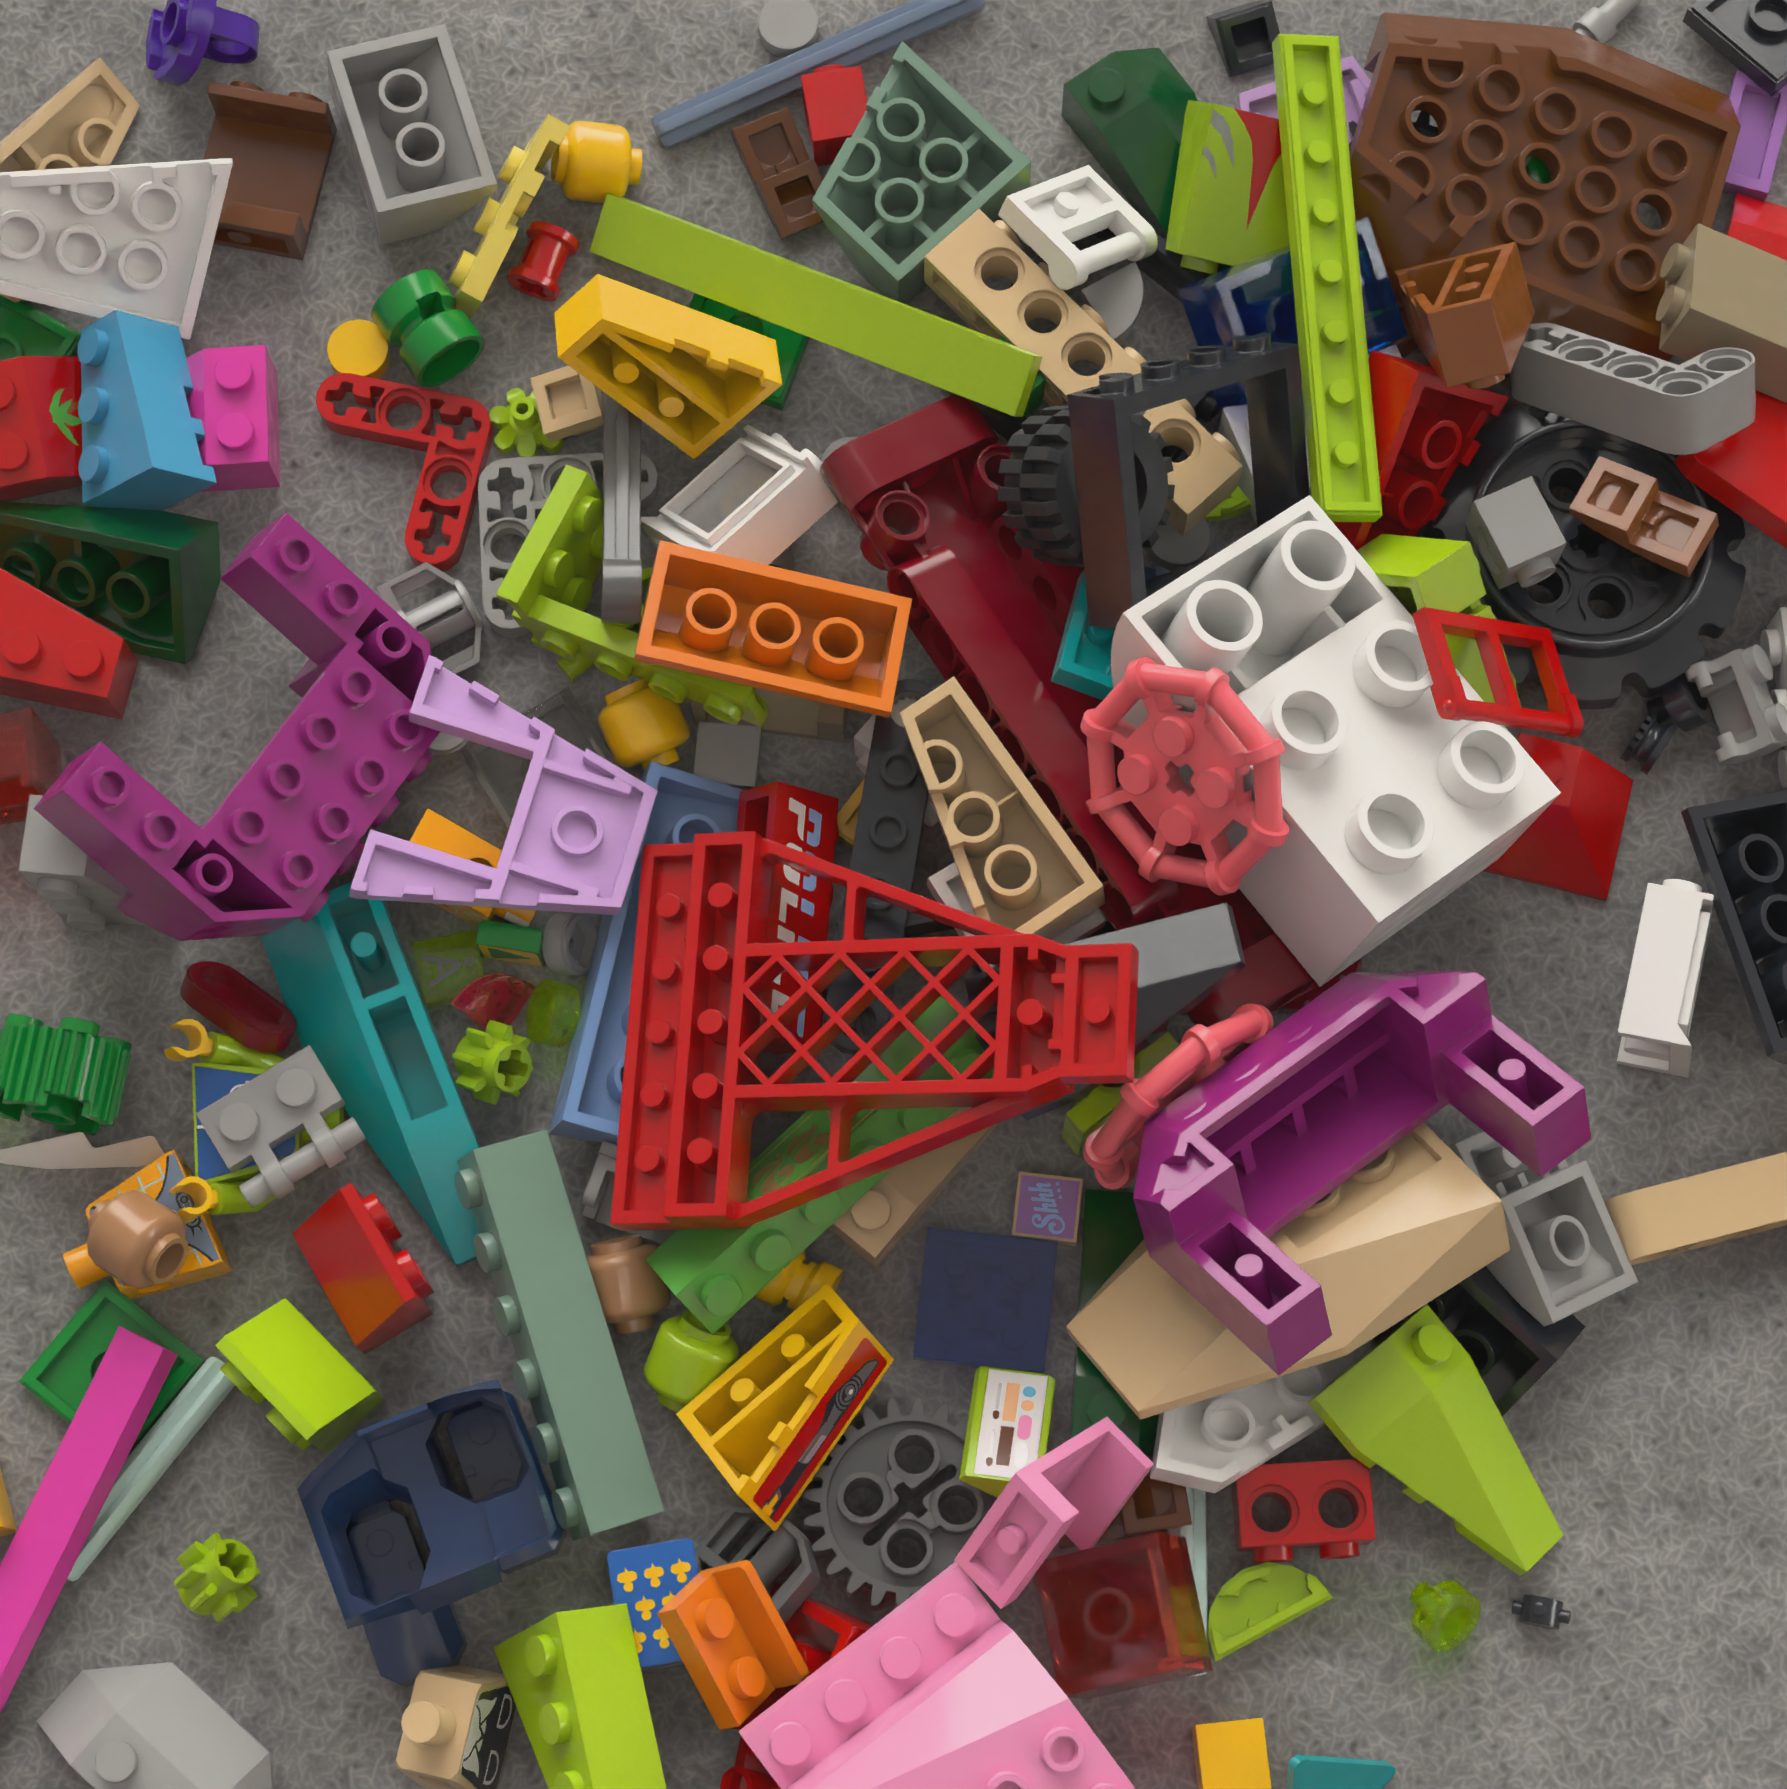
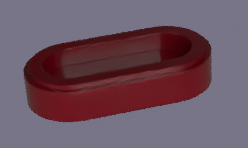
[180,961,296,1053]

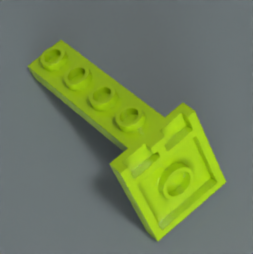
[496,464,769,727]

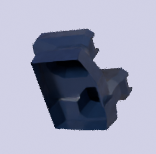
[297,1379,567,1687]

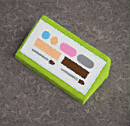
[959,1366,1056,1498]

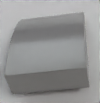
[1448,1131,1638,1326]

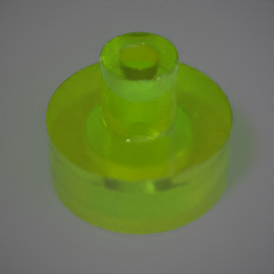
[526,979,580,1047]
[1410,1580,1481,1652]

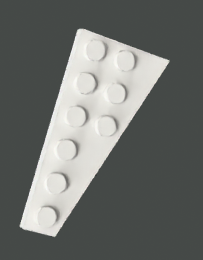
[0,158,233,340]

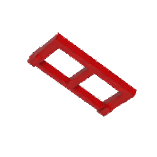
[1412,607,1584,738]

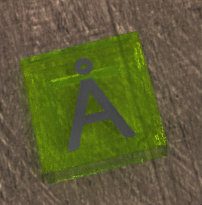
[412,929,486,1009]

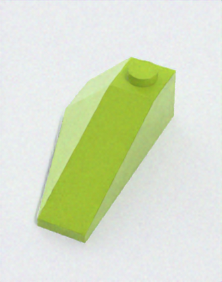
[1308,1304,1564,1576]

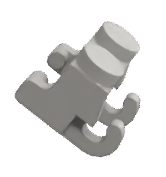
[1685,644,1787,765]

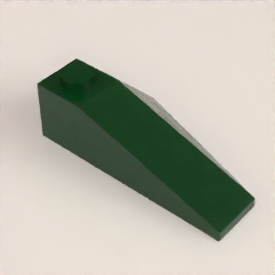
[1061,47,1242,285]

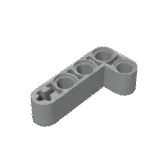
[1510,322,1756,455]

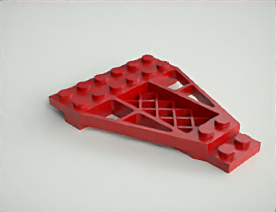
[610,831,1139,1230]

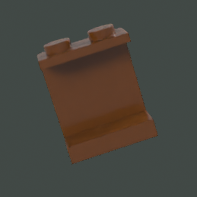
[204,81,337,260]

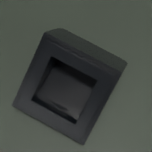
[1206,0,1280,77]

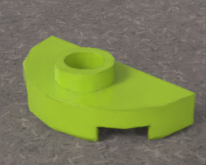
[1207,1562,1333,1663]

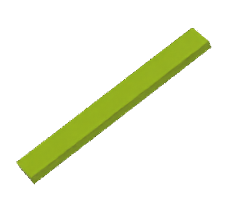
[1272,34,1383,522]
[589,193,1043,417]

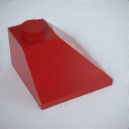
[1483,732,1633,901]

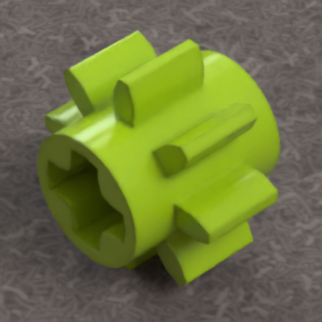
[452,1020,533,1105]
[174,1533,260,1622]

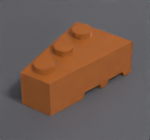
[1394,242,1535,389]

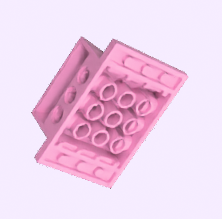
[738,1562,1136,1789]

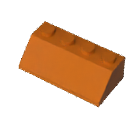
[634,540,912,718]

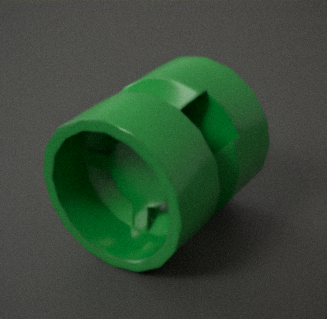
[371,269,485,387]

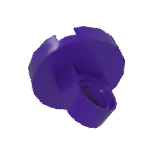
[146,0,260,86]

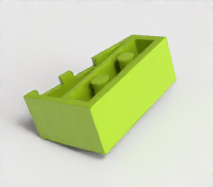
[493,1603,667,1789]

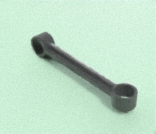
[601,392,642,624]

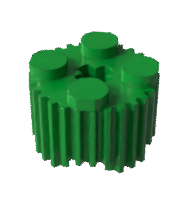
[0,1014,132,1136]

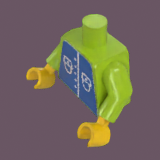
[164,1019,345,1224]

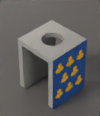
[607,1538,702,1673]

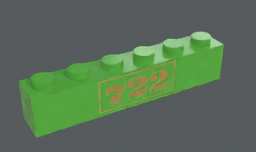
[645,996,994,1335]

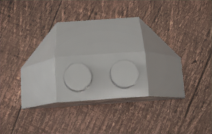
[36,1662,274,1789]

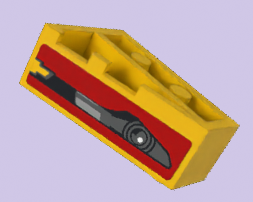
[676,1283,894,1532]

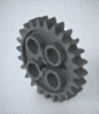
[802,1397,997,1611]

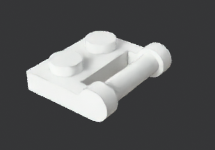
[998,165,1158,290]

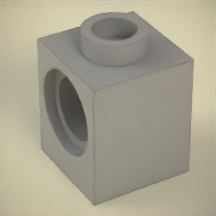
[1465,476,1567,589]

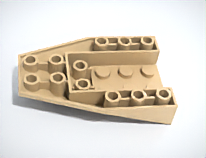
[1066,1123,1510,1419]

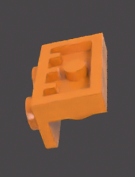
[657,1560,810,1730]

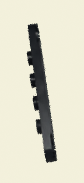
[823,679,933,1056]

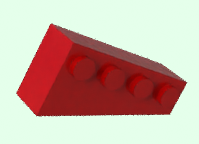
[1333,350,1509,550]

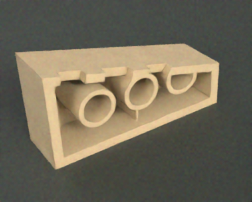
[900,676,1106,967]

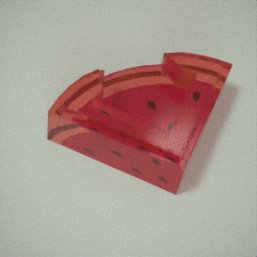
[450,973,536,1032]

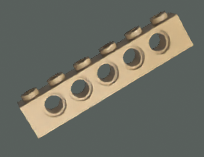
[924,209,1243,537]

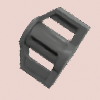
[695,1506,821,1624]

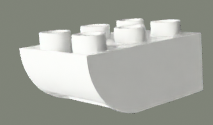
[1111,495,1561,987]

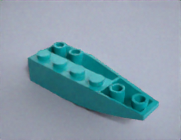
[261,881,481,1267]

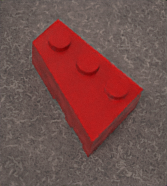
[0,568,138,719]

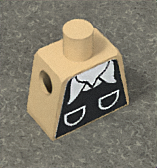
[396,1665,517,1789]

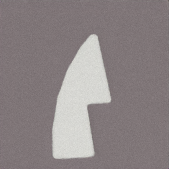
[0,1132,164,1169]

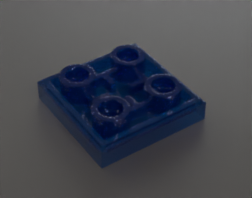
[913,1227,1058,1374]

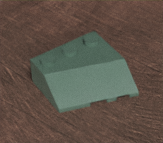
[812,41,1031,304]

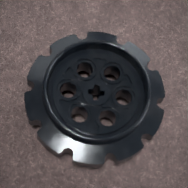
[1422,406,1746,710]

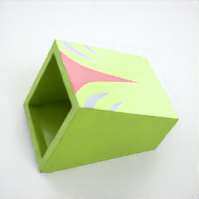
[1165,100,1291,280]

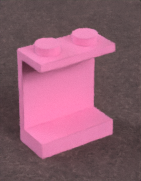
[954,1417,1154,1609]

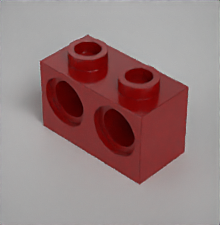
[1231,1459,1376,1563]

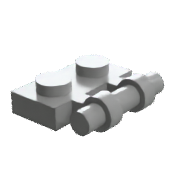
[196,1045,366,1208]

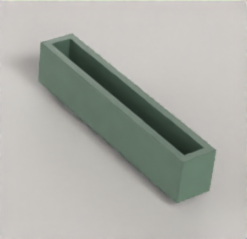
[455,1129,664,1541]

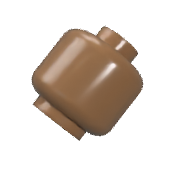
[87,1190,188,1289]
[586,1234,671,1335]

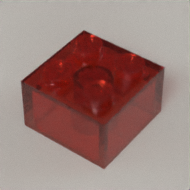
[1036,1532,1213,1699]

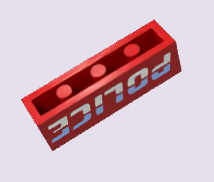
[736,781,839,1054]

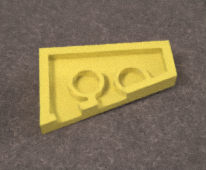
[448,114,570,317]

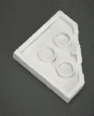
[1150,1339,1372,1493]

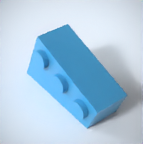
[77,310,217,511]

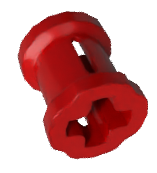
[507,220,580,302]

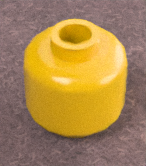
[551,120,642,204]
[597,679,691,770]

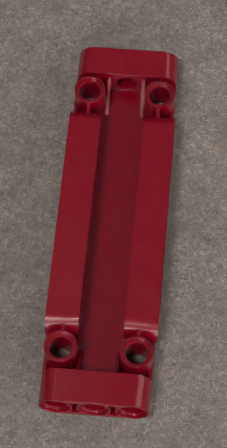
[820,394,1319,1027]

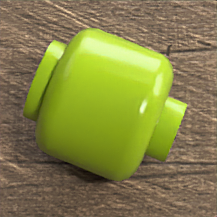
[643,1310,739,1412]

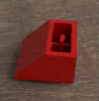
[292,1182,434,1354]

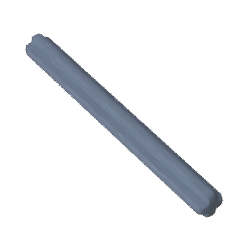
[652,0,985,148]

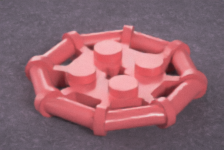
[1080,657,1289,896]
[1083,1003,1274,1190]

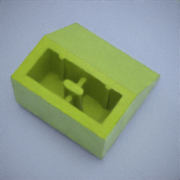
[215,1298,384,1454]

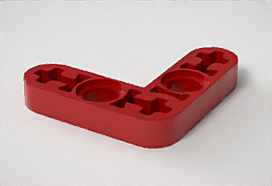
[316,373,493,572]

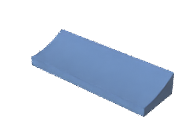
[548,761,744,1145]

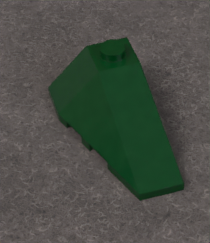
[0,502,221,664]
[1069,1189,1159,1457]

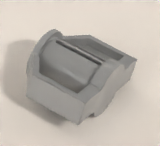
[376,562,484,675]

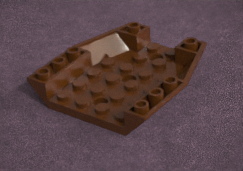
[1349,12,1741,374]

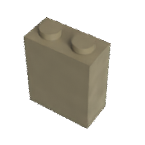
[1656,223,1787,403]

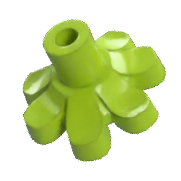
[489,387,565,457]

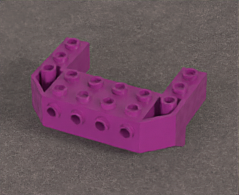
[33,512,440,941]
[1133,971,1591,1376]

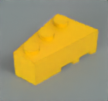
[554,274,782,459]

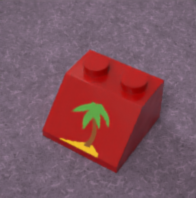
[0,356,82,502]

